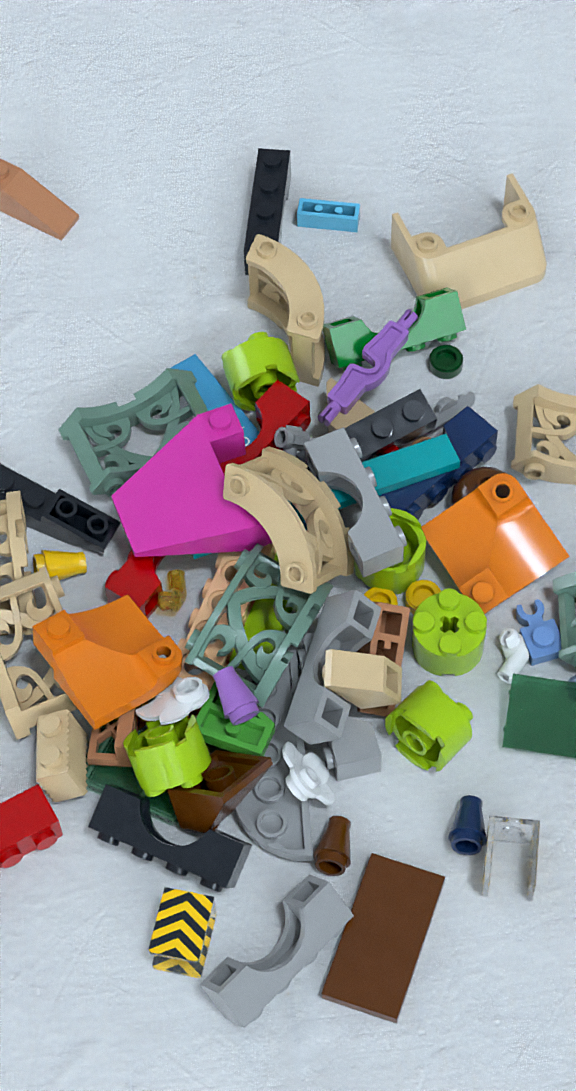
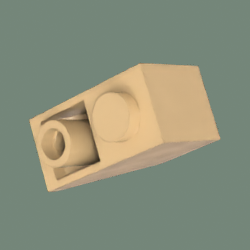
[322,649,402,709]

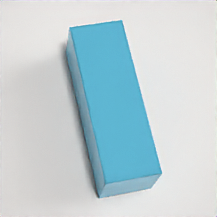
[297,198,360,233]

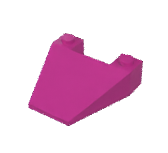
[111,404,272,557]

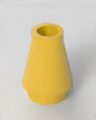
[33,550,87,581]

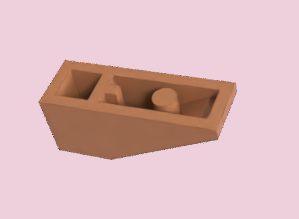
[0,159,79,241]
[357,602,410,717]

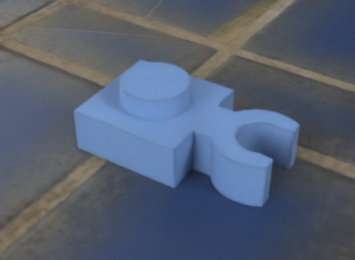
[516,599,561,666]

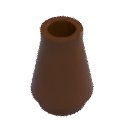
[313,816,351,876]

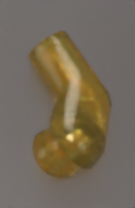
[158,569,187,613]

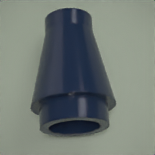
[448,795,487,855]

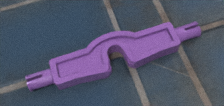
[317,309,418,426]

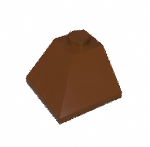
[167,750,273,833]

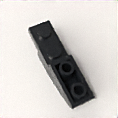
[0,463,121,552]

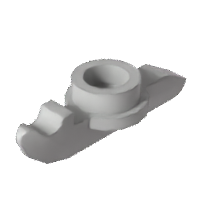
[427,391,475,433]

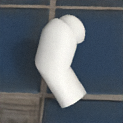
[497,628,529,684]

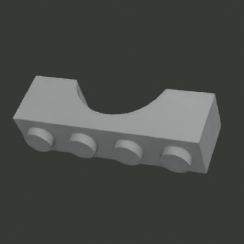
[304,427,407,577]
[284,589,382,745]
[297,632,381,781]
[200,874,354,1028]

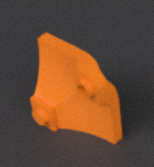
[421,473,570,614]
[32,594,182,730]

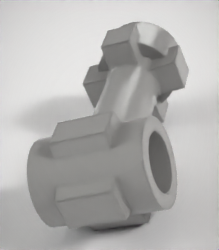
[274,425,310,457]

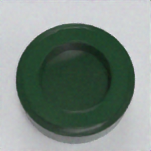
[429,345,463,379]

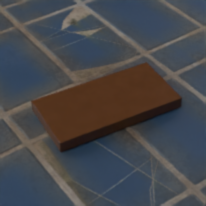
[321,853,445,1024]

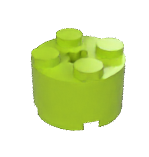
[221,332,299,411]
[354,508,426,595]
[412,588,487,676]
[385,680,473,772]
[123,715,211,797]

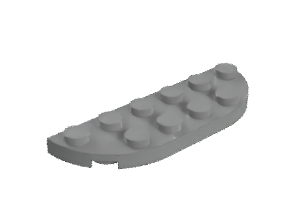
[229,650,313,861]

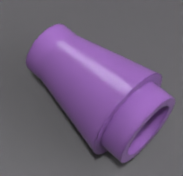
[213,666,260,725]

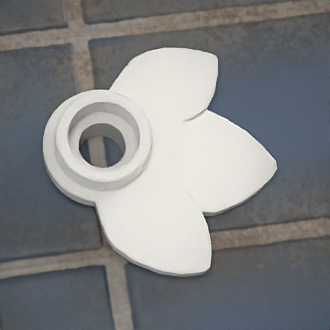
[135,677,210,725]
[282,742,335,805]

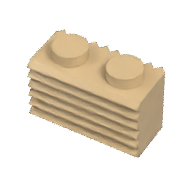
[36,709,88,802]

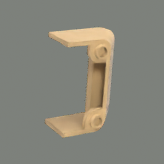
[391,173,547,309]

